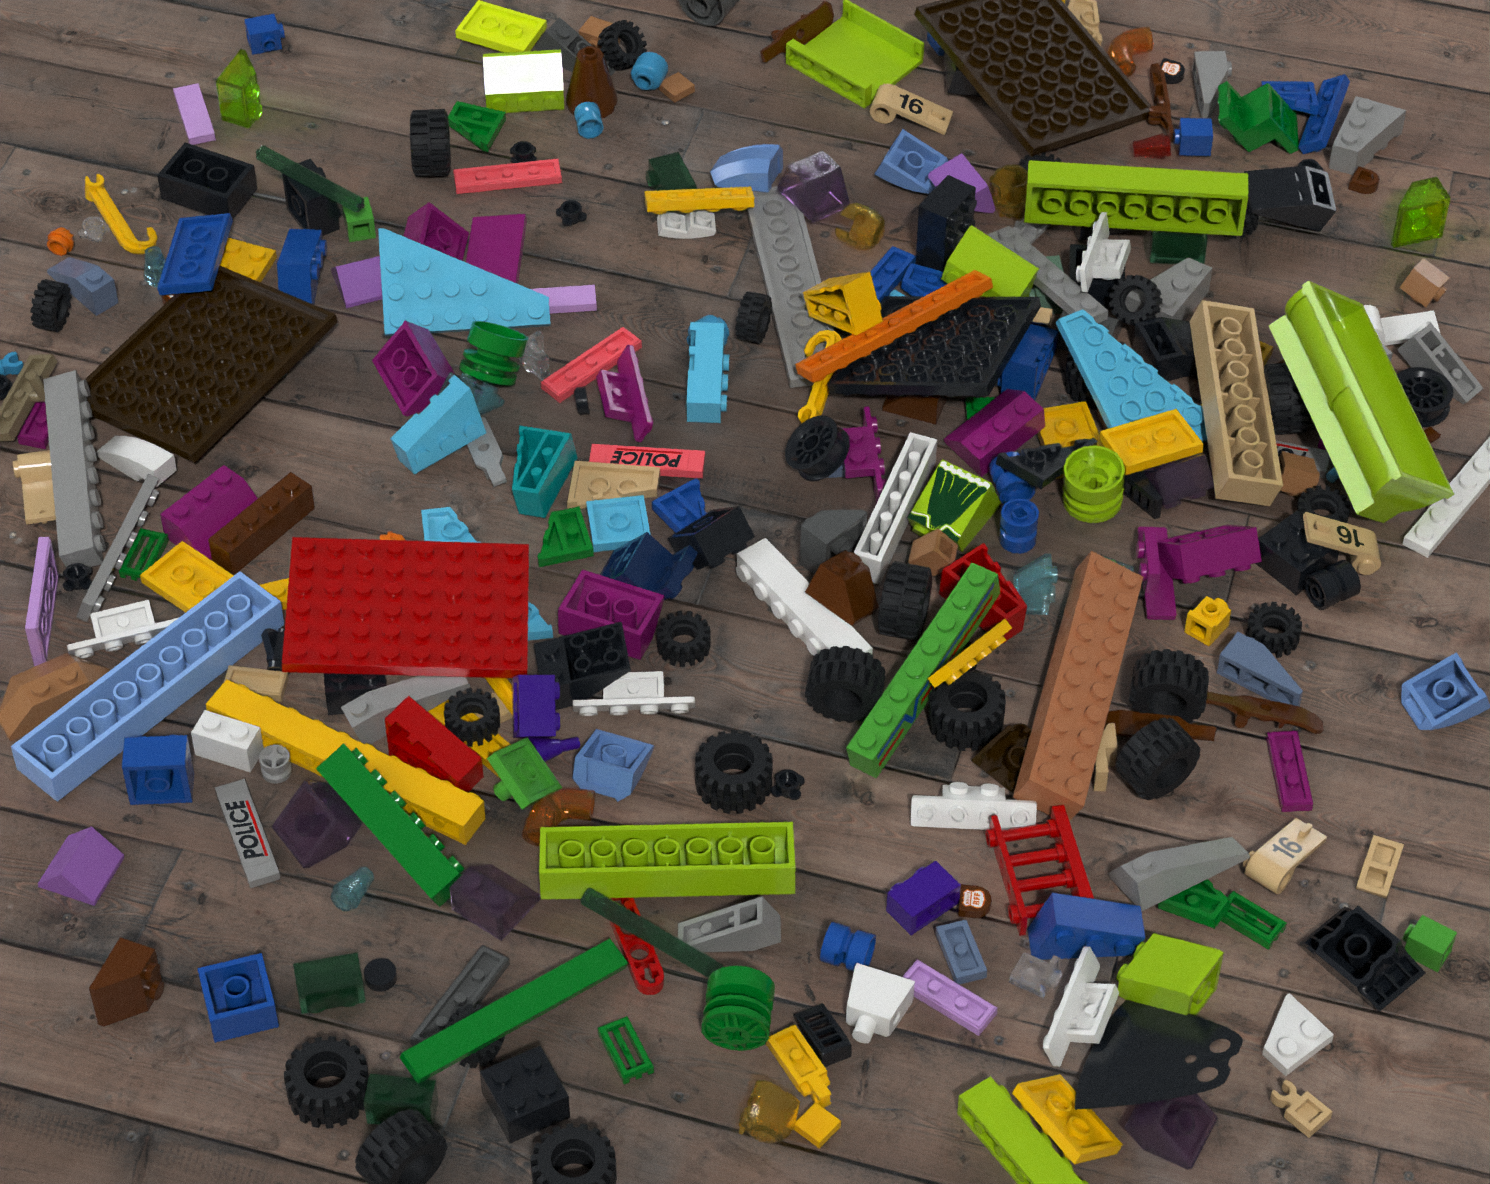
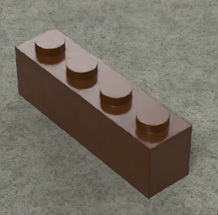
[208,472,315,575]

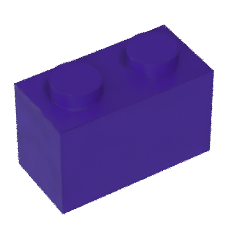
[512,675,560,738]
[886,861,961,935]

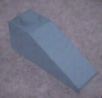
[47,257,118,316]
[1217,632,1303,706]

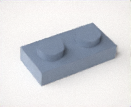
[935,920,987,985]

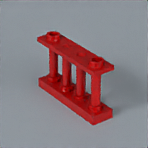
[985,805,1094,936]

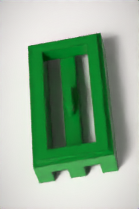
[119,528,169,581]
[1221,891,1287,950]
[597,1016,654,1084]

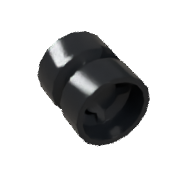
[1304,560,1361,610]

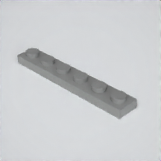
[987,226,1108,323]
[76,474,159,622]

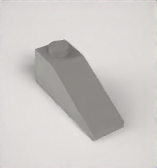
[1192,51,1232,118]
[1397,323,1484,405]
[678,896,781,953]

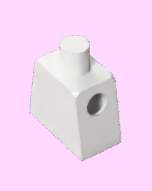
[846,963,915,1044]

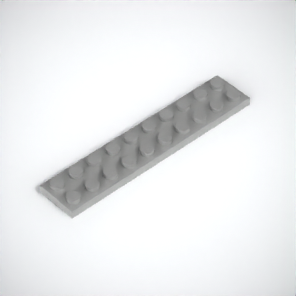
[746,184,834,388]

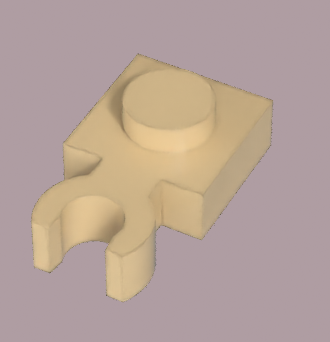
[1270,1080,1333,1138]

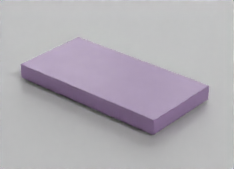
[25,537,59,667]

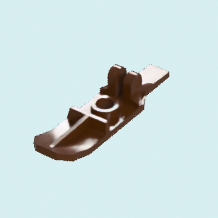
[760,1,834,63]
[1148,63,1174,143]
[1206,691,1324,734]
[1104,710,1217,741]

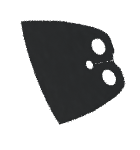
[1075,1000,1243,1110]

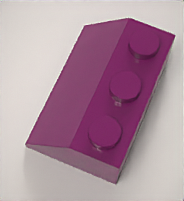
[403,202,469,261]
[372,320,456,417]
[944,389,1045,478]
[160,465,258,560]
[1157,524,1262,584]
[558,569,664,660]

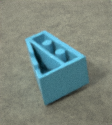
[687,322,730,423]
[390,375,487,474]

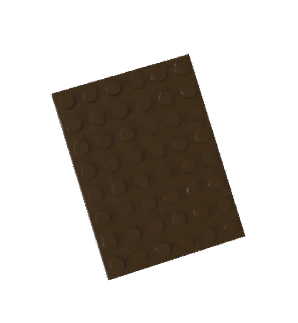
[914,0,1152,156]
[85,266,338,463]

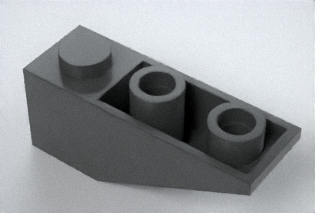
[535,17,616,76]

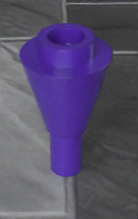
[529,737,580,762]

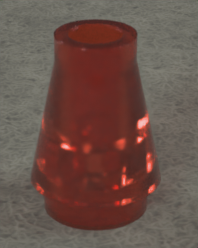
[1133,133,1171,159]

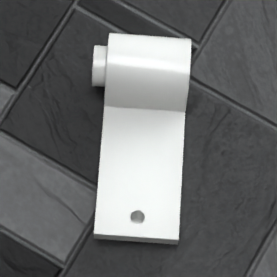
[1364,305,1440,346]

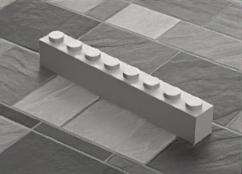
[43,370,106,568]

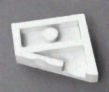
[1262,993,1334,1076]

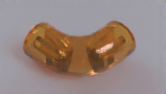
[1106,26,1153,78]
[522,789,596,846]

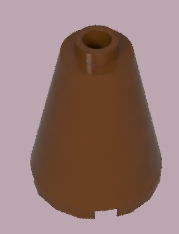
[566,46,618,119]

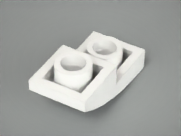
[657,210,716,239]

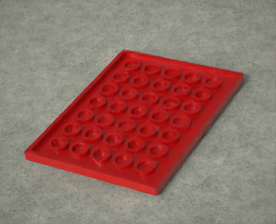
[282,537,529,678]

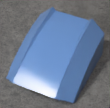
[874,129,948,195]
[710,144,783,192]
[1401,652,1490,730]
[573,729,654,802]

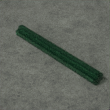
[256,145,365,212]
[581,888,724,978]

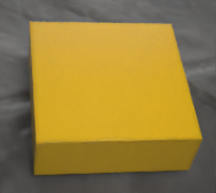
[794,1102,841,1149]

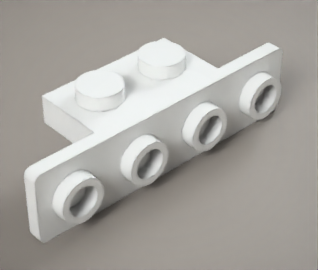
[1076,212,1131,292]
[67,600,178,659]
[573,671,695,716]
[911,782,1037,830]
[1043,946,1120,1067]

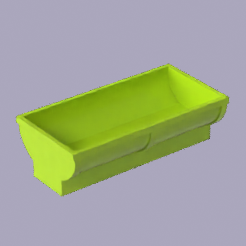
[1268,281,1455,523]

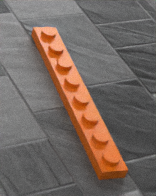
[795,270,993,383]

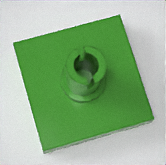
[487,737,562,810]

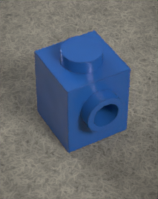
[244,14,285,55]
[1173,118,1213,156]

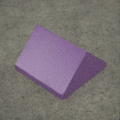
[928,153,995,213]
[331,256,382,308]
[38,826,124,906]

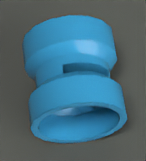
[574,101,604,139]

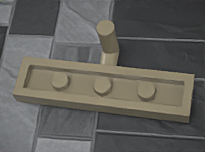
[0,354,57,442]

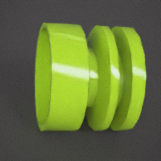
[1062,445,1125,523]

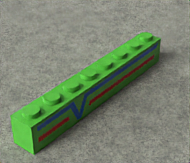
[846,563,1001,778]

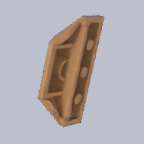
[0,653,110,741]

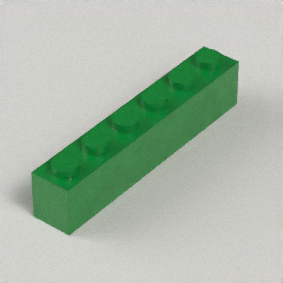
[316,743,468,907]

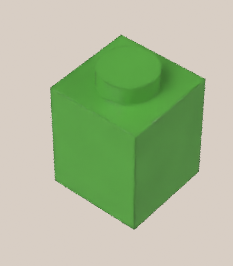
[342,197,376,242]
[1402,915,1457,973]

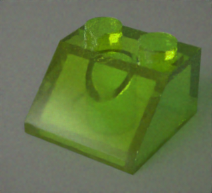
[216,49,262,128]
[1391,177,1451,248]

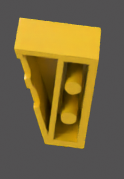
[803,272,883,335]

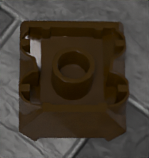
[971,723,1032,794]

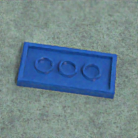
[157,213,233,295]

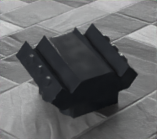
[1299,905,1426,1012]

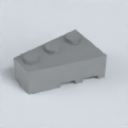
[1329,96,1406,175]
[1125,257,1212,321]

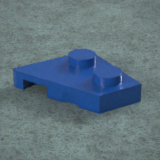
[1261,81,1319,115]
[901,263,947,296]
[652,478,706,533]

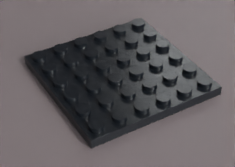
[827,296,1041,398]

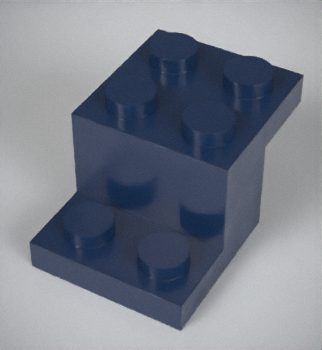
[600,532,698,600]

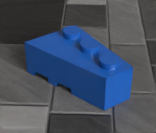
[277,229,327,305]
[997,324,1059,400]
[1028,893,1145,960]

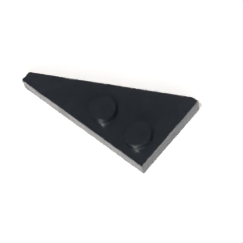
[996,438,1098,489]

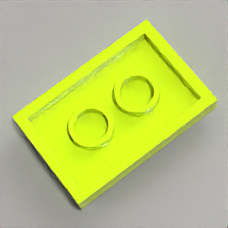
[455,0,547,53]

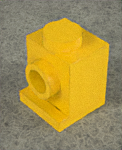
[1184,596,1231,646]

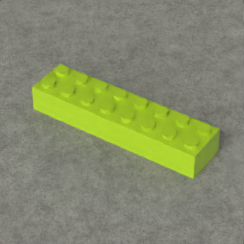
[1024,160,1248,236]
[539,822,796,900]

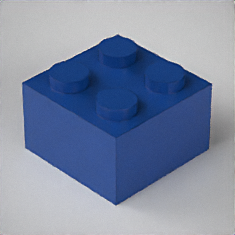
[122,735,194,805]
[197,953,279,1043]

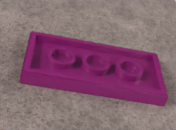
[466,214,527,284]

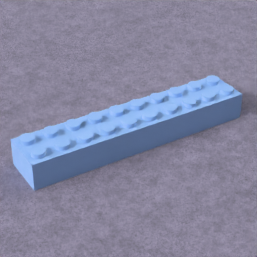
[11,572,285,802]

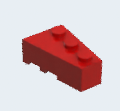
[939,543,1027,644]
[385,696,484,793]

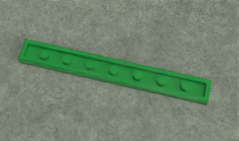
[400,938,628,1084]

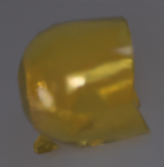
[990,164,1028,218]
[835,203,885,250]
[739,1080,800,1144]

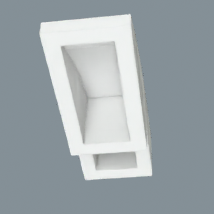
[96,436,177,487]

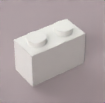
[191,710,264,773]

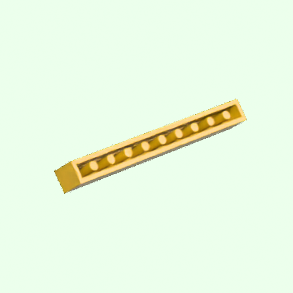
[206,679,486,845]

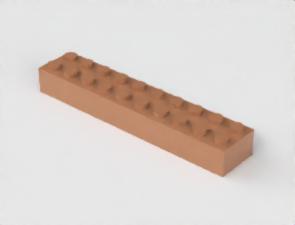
[1012,551,1143,822]

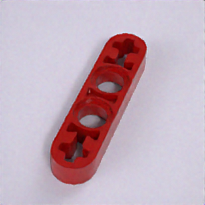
[605,898,664,995]

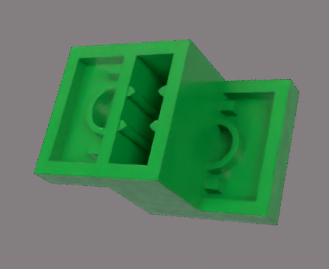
[1217,81,1299,154]

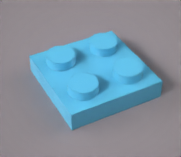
[586,495,651,552]

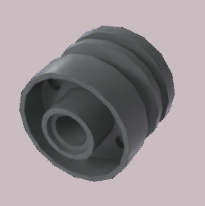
[678,0,739,26]

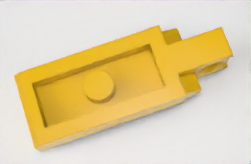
[766,1024,832,1108]

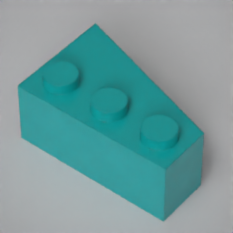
[512,425,578,518]

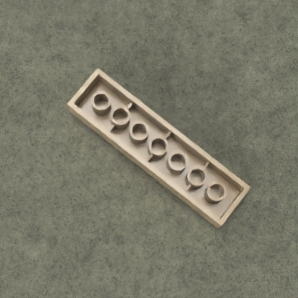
[1189,300,1283,506]

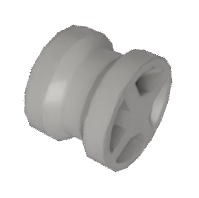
[259,744,292,784]

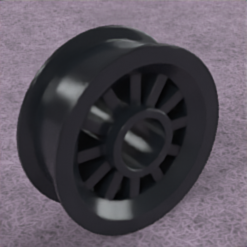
[1397,367,1453,428]
[785,415,850,481]

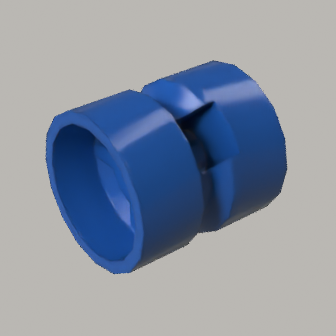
[989,451,1036,504]
[999,498,1039,554]
[820,922,876,972]

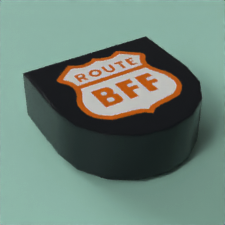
[1160,58,1185,84]

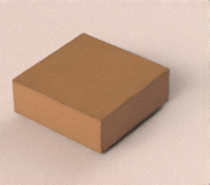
[658,72,695,103]

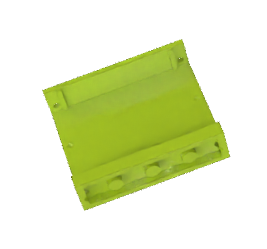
[786,0,924,109]

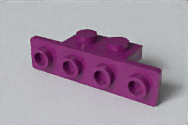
[596,345,653,442]
[842,406,887,504]
[1136,527,1177,620]

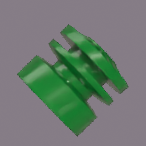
[459,321,528,386]
[701,966,775,1051]

